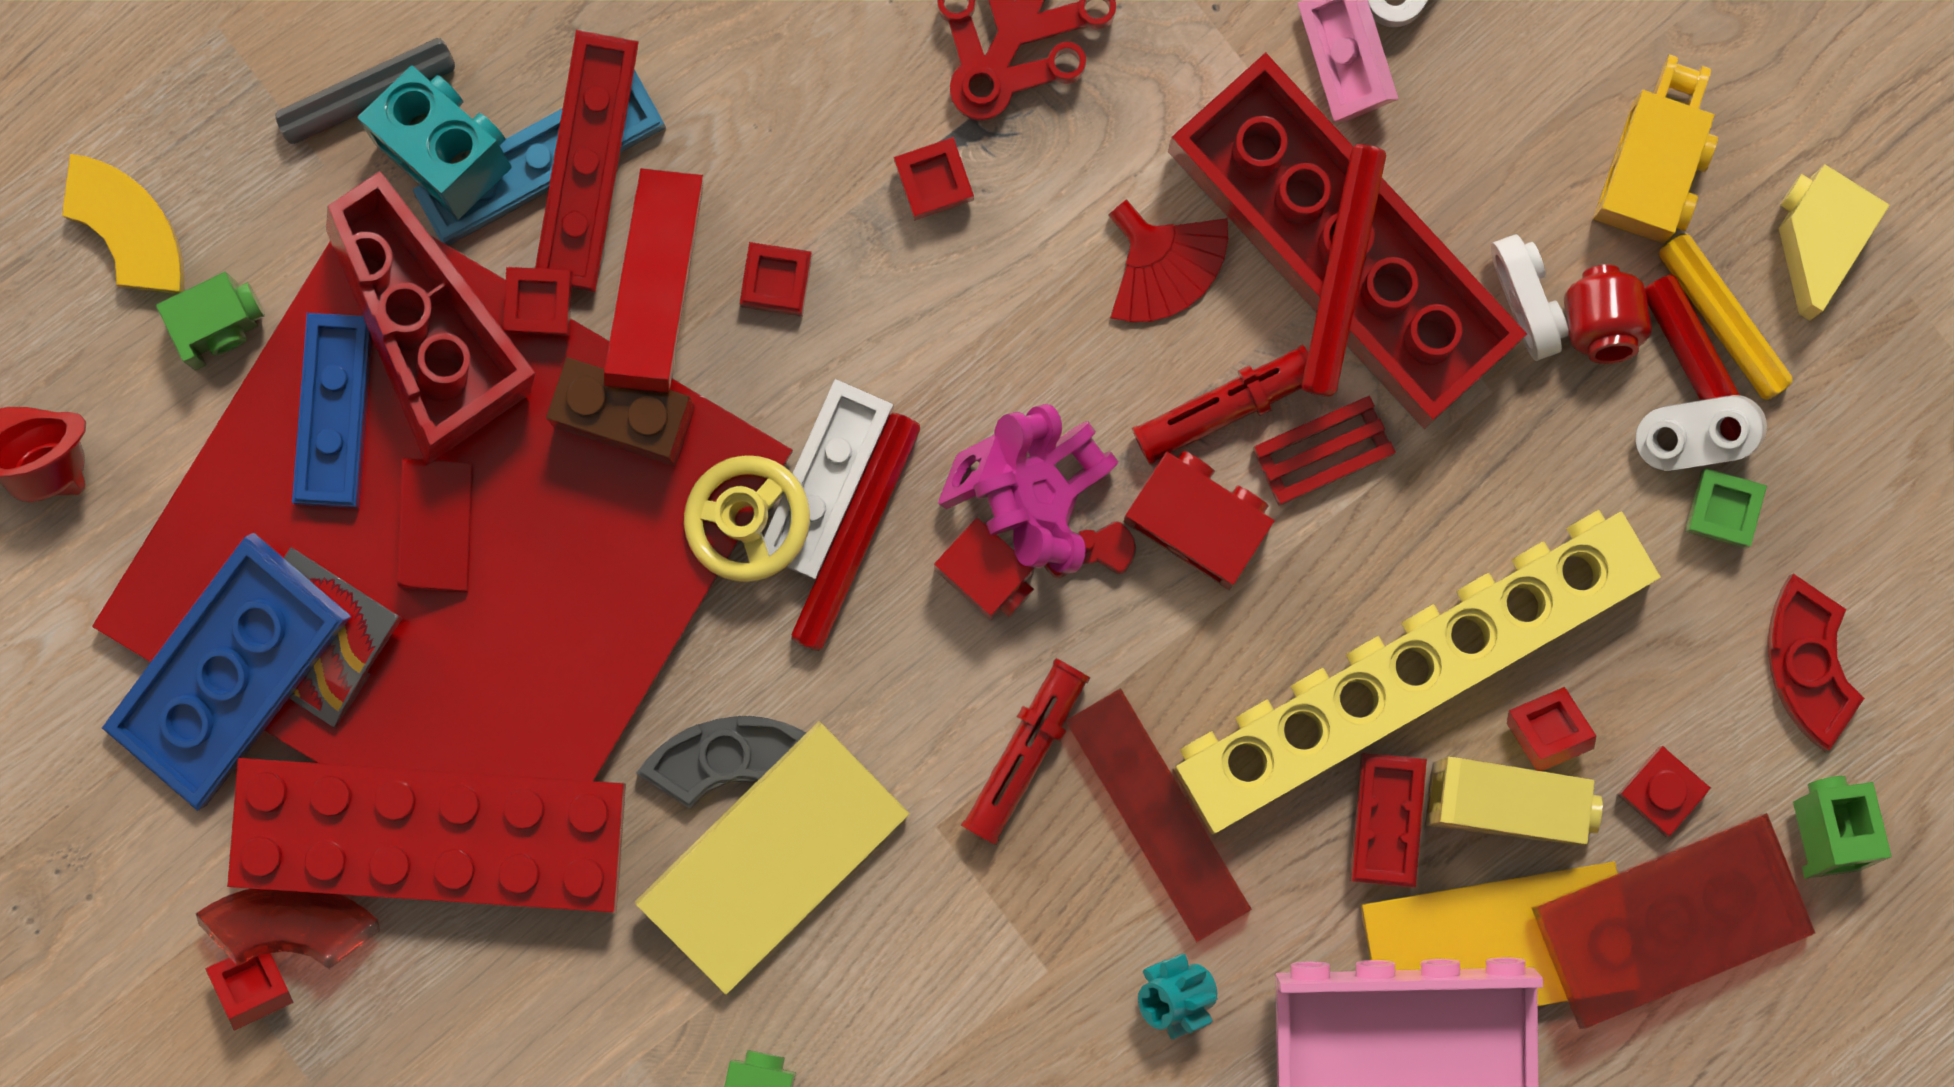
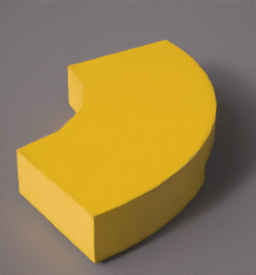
[62,154,185,294]

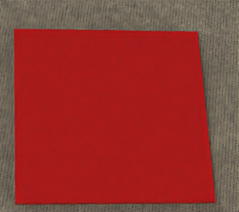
[92,235,793,781]

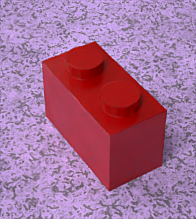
[1123,451,1275,591]

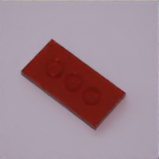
[1531,813,1815,1029]

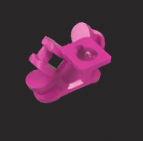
[938,404,1119,574]

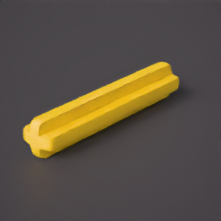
[1659,233,1793,400]

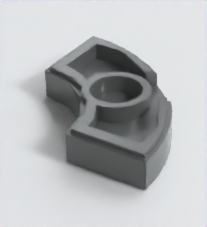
[636,716,806,809]

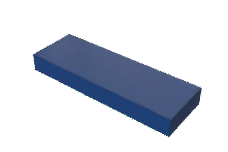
[292,313,372,509]

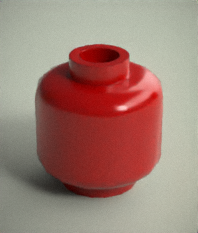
[1564,265,1652,364]

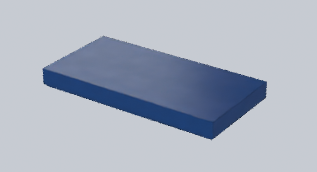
[102,533,351,811]

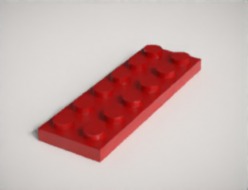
[227,758,626,913]

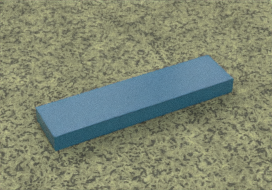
[412,69,666,246]

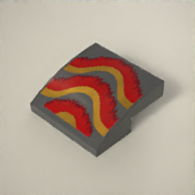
[284,547,402,728]

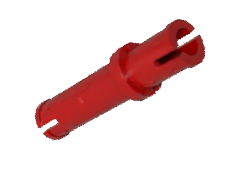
[1131,344,1308,465]
[961,658,1090,845]

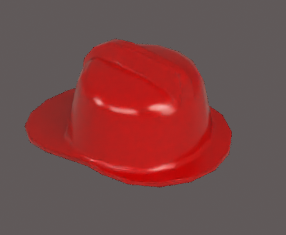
[0,407,86,503]

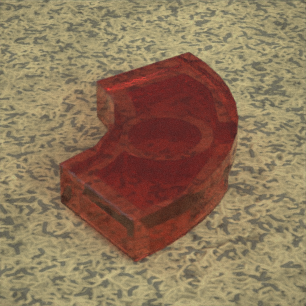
[195,889,380,969]

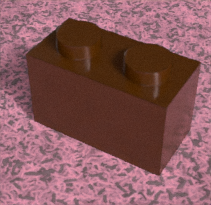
[546,357,695,466]

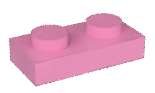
[1298,0,1399,122]

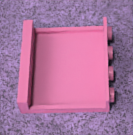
[1275,957,1543,1087]

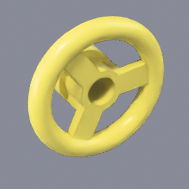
[684,456,810,582]

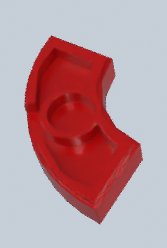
[1768,573,1865,752]

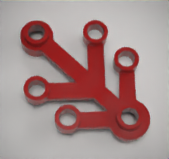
[937,0,1116,121]

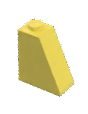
[1426,757,1603,846]

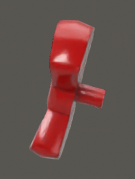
[1044,521,1136,579]

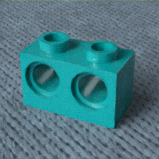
[357,65,512,220]

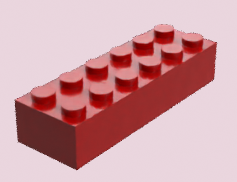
[1168,52,1527,430]

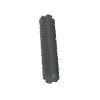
[275,38,455,144]

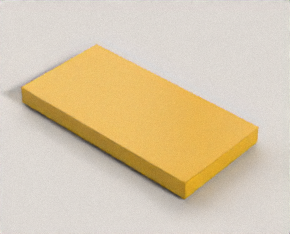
[1360,861,1639,1006]

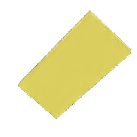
[634,721,910,995]

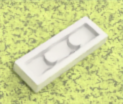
[764,379,894,580]

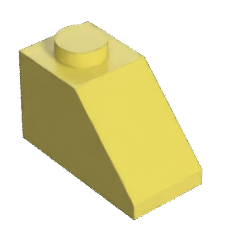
[1779,164,1890,321]

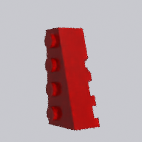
[326,171,535,466]

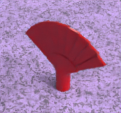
[1108,199,1229,322]

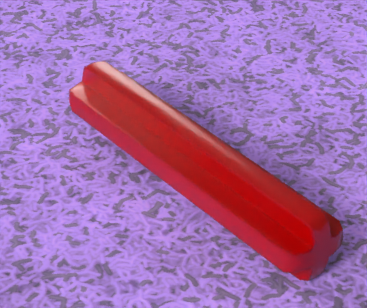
[1645,274,1741,441]

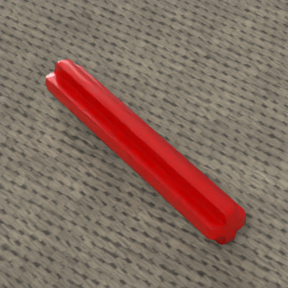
[1302,144,1387,397]
[791,413,920,651]

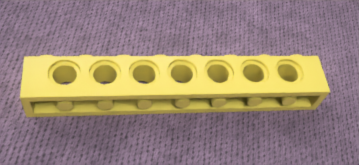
[1173,509,1661,835]

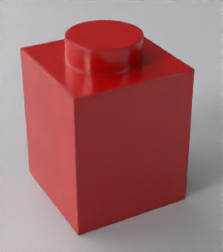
[934,517,1034,621]

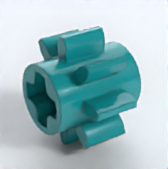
[1138,953,1218,1040]

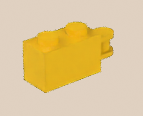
[1592,54,1718,244]

